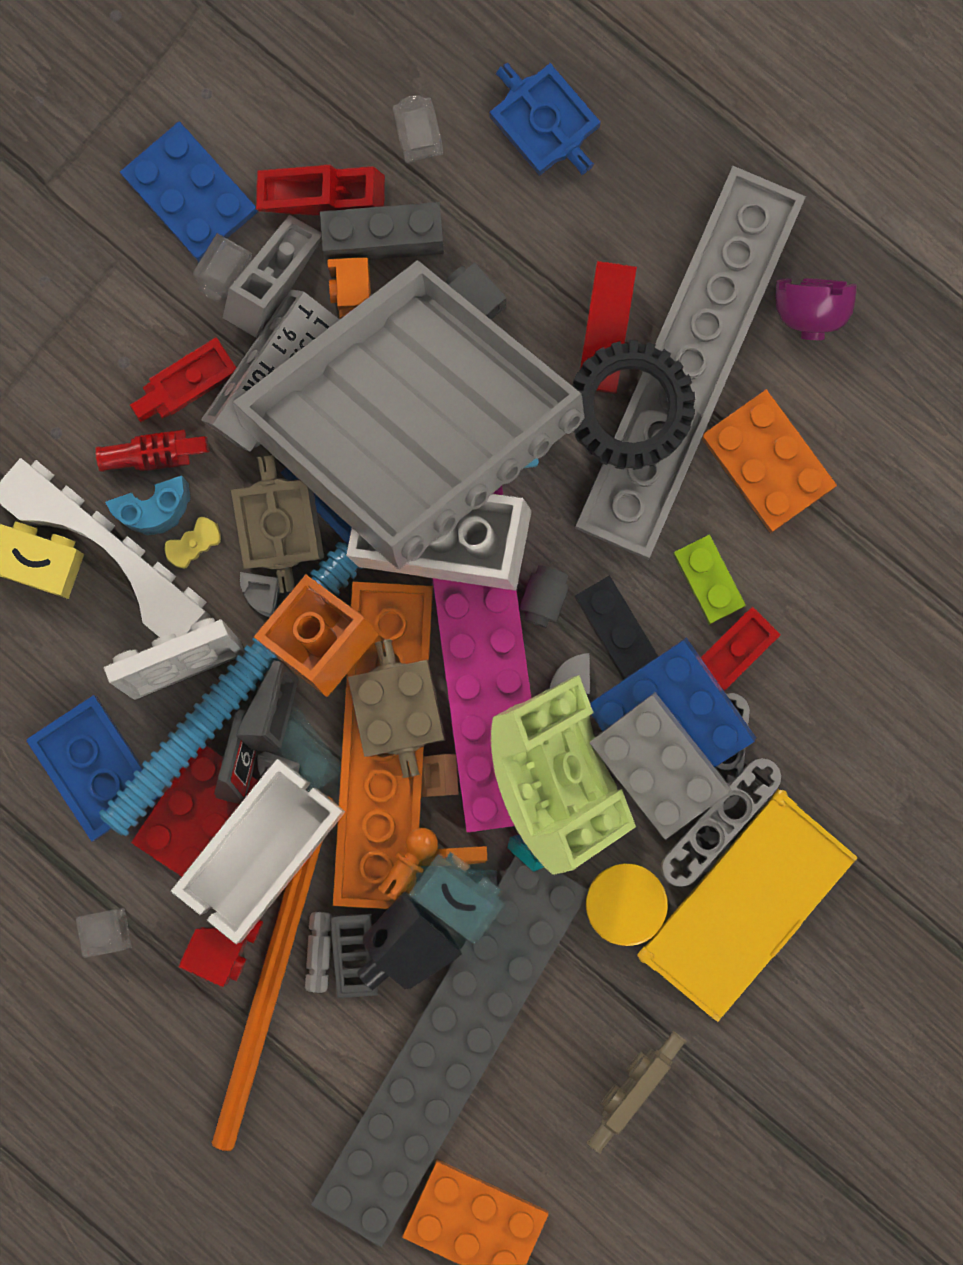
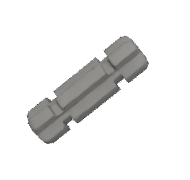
[305,912,332,993]

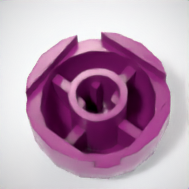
[776,278,857,340]

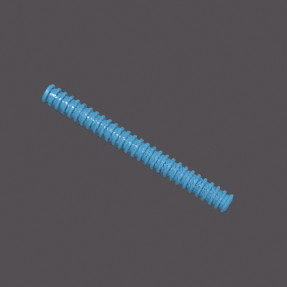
[99,542,362,836]

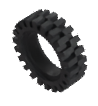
[572,340,695,470]

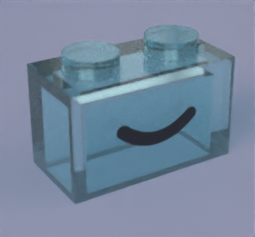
[408,852,505,945]

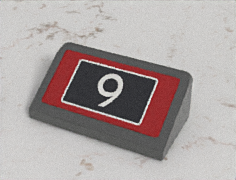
[214,709,258,804]

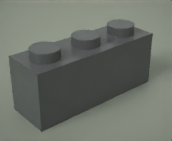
[320,202,444,263]

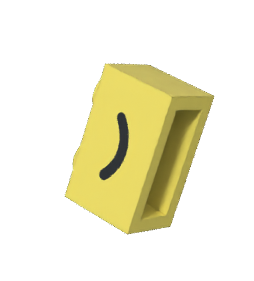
[0,521,84,599]

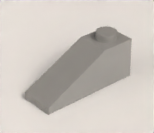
[223,214,322,338]

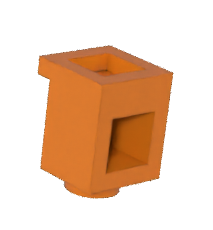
[328,258,371,319]

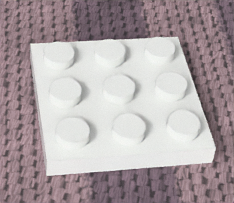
[104,618,245,700]

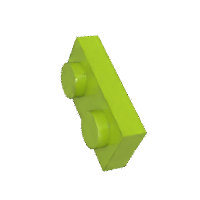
[673,534,746,625]

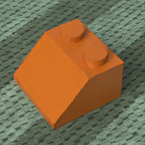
[254,574,378,697]

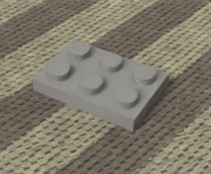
[590,692,731,839]

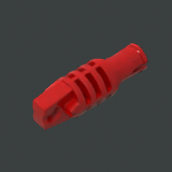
[96,430,209,472]

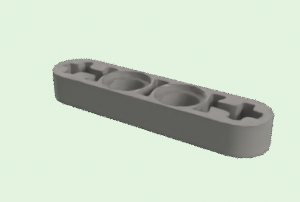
[661,758,781,887]

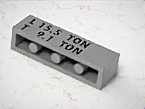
[201,289,340,452]

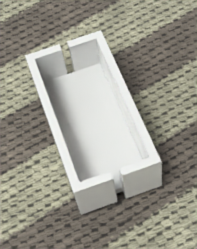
[171,759,346,944]

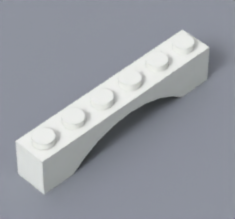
[0,458,210,637]

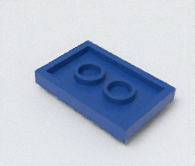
[120,121,258,263]
[26,695,160,841]

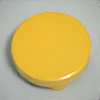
[585,864,668,946]

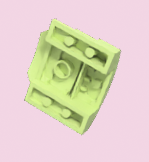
[491,675,636,875]

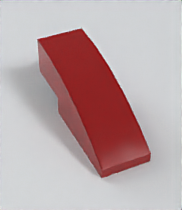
[256,165,385,215]
[580,261,637,394]

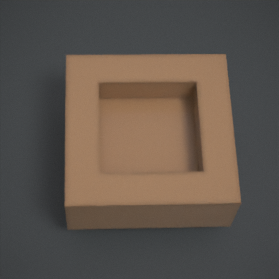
[421,754,459,797]

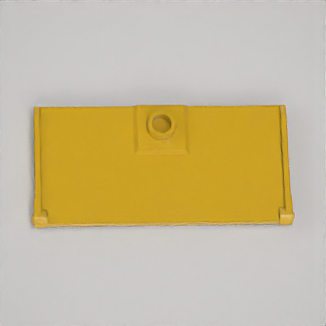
[637,789,858,1022]

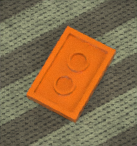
[701,389,837,534]
[402,1159,549,1265]

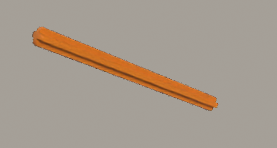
[212,796,334,1151]

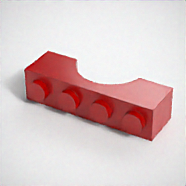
[178,903,273,987]

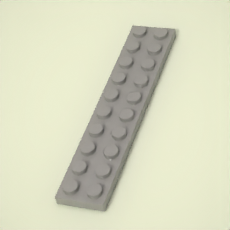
[575,166,806,560]

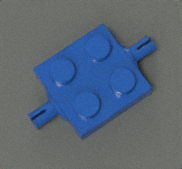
[489,63,601,176]

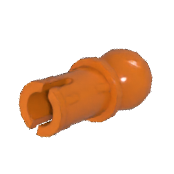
[378,828,438,901]

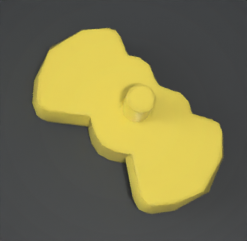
[164,517,221,569]

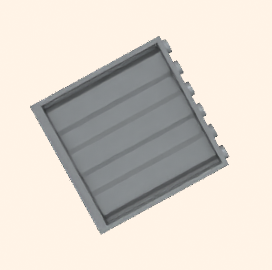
[233,260,584,570]

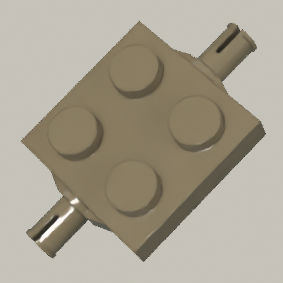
[231,455,324,593]
[348,639,446,778]
[587,1030,687,1154]

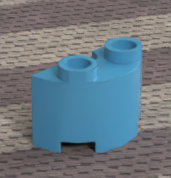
[105,475,190,535]

